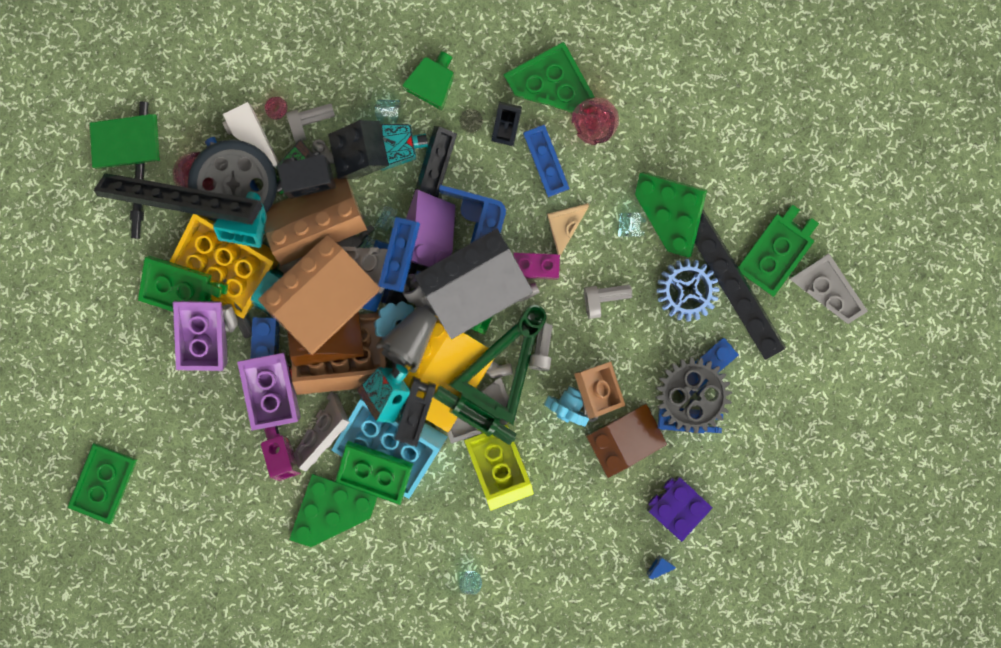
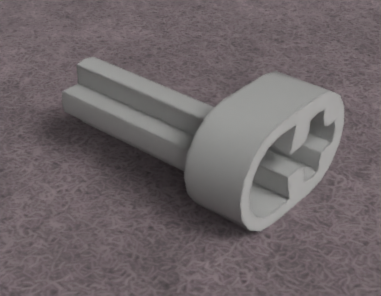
[286,103,335,143]
[402,274,437,316]
[584,285,632,319]
[529,323,553,371]

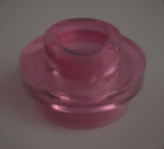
[265,97,288,120]

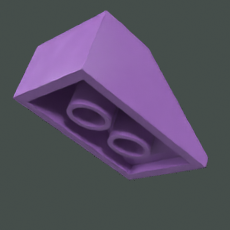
[406,190,455,268]
[173,301,228,371]
[237,353,301,430]

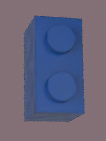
[250,317,280,359]

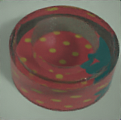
[460,109,483,133]

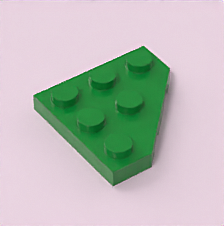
[504,42,597,114]
[635,172,707,258]
[289,474,378,547]

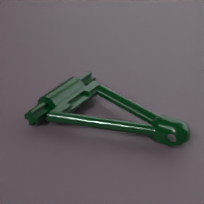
[433,305,546,445]

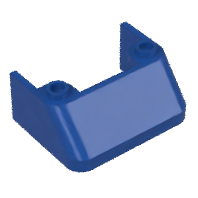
[416,185,506,275]

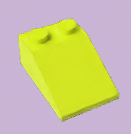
[464,424,534,511]

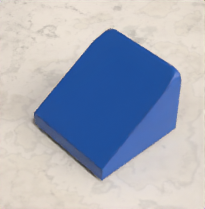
[647,555,676,579]

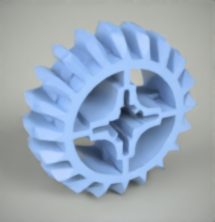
[656,259,719,322]

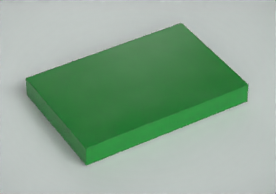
[89,114,160,169]
[335,441,414,505]
[67,443,138,525]

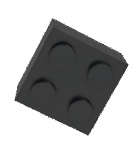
[328,120,389,179]
[277,152,336,199]

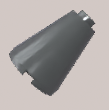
[376,305,437,373]

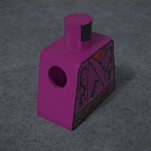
[261,426,301,481]

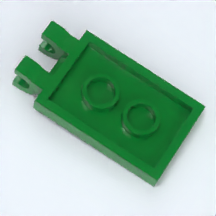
[738,205,819,297]
[138,255,228,312]

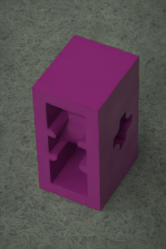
[513,253,560,280]

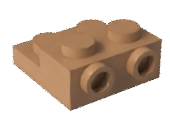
[574,362,626,419]

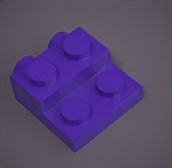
[647,476,713,542]

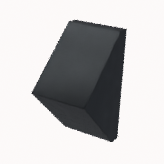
[491,101,522,146]

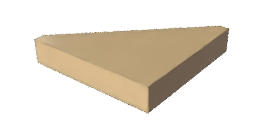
[547,203,589,255]

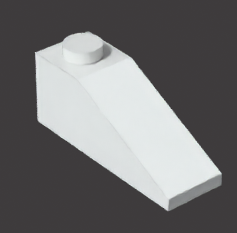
[223,102,279,169]

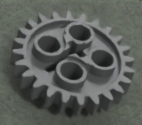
[655,357,732,433]

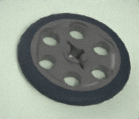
[188,140,278,222]

